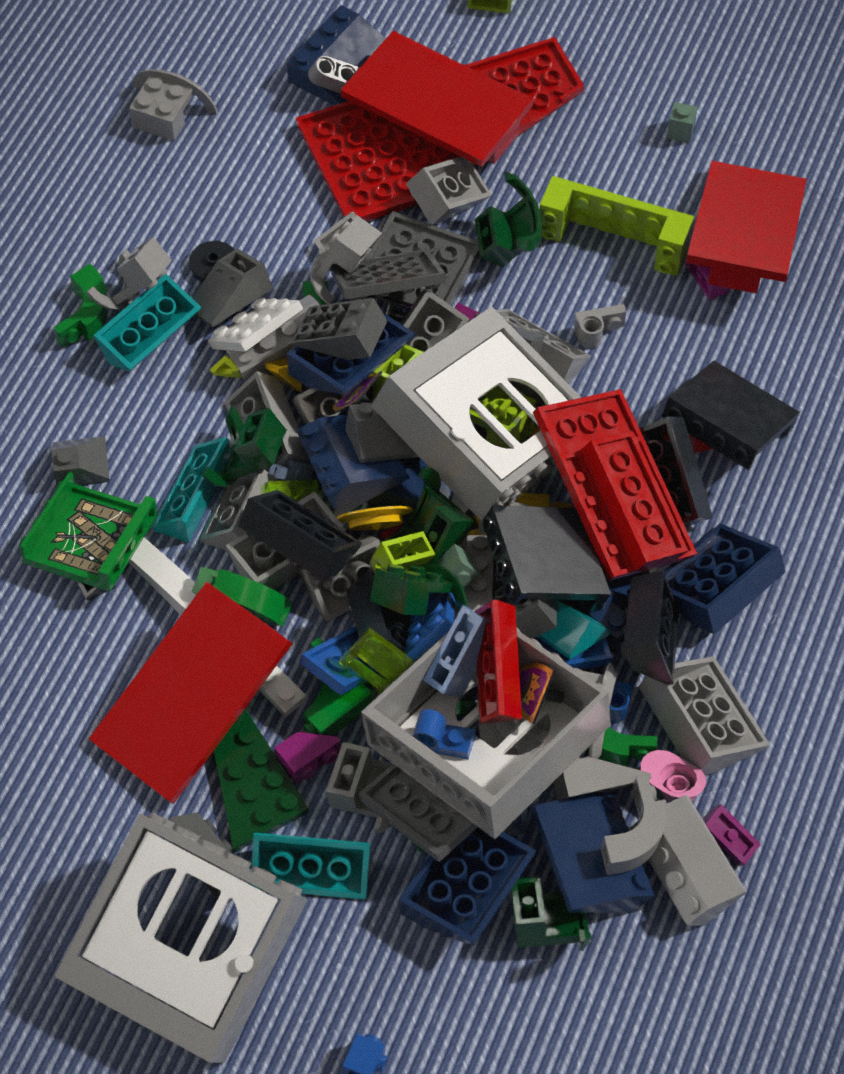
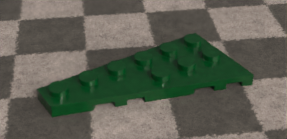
[214,708,309,853]

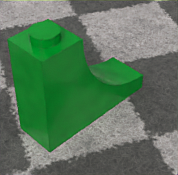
[303,637,373,736]

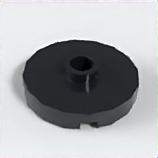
[189,240,235,283]

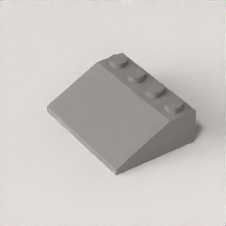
[638,656,770,775]

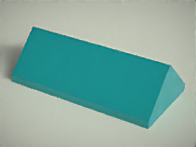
[94,274,202,372]
[151,437,231,543]
[537,599,610,659]
[251,833,371,900]

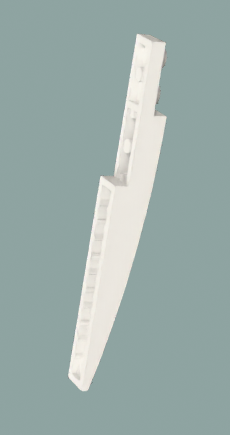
[129,538,307,717]

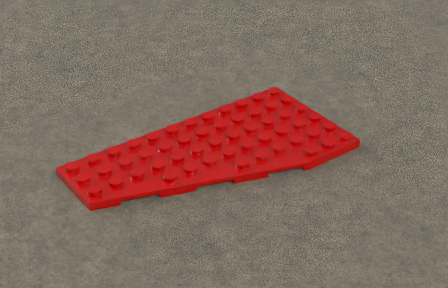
[295,37,584,221]

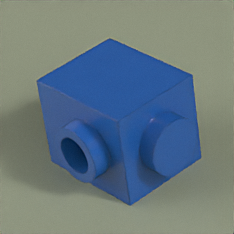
[343,1033,388,1074]

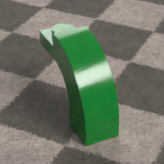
[54,263,109,348]
[191,567,293,627]
[586,727,657,767]

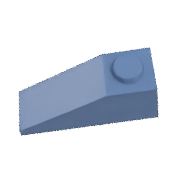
[423,605,486,698]

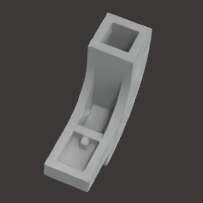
[600,775,667,875]

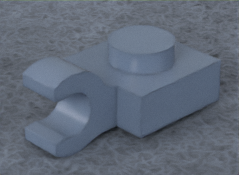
[267,459,314,491]

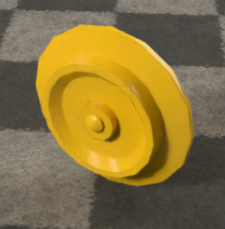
[337,506,413,531]

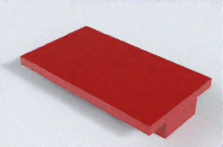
[340,31,533,167]
[686,160,807,294]
[533,389,697,581]
[89,581,293,804]

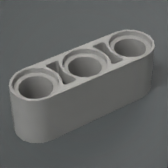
[308,56,359,93]

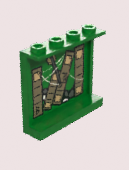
[19,472,157,592]

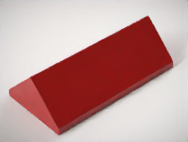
[475,600,522,724]

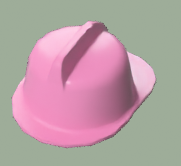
[640,750,706,802]

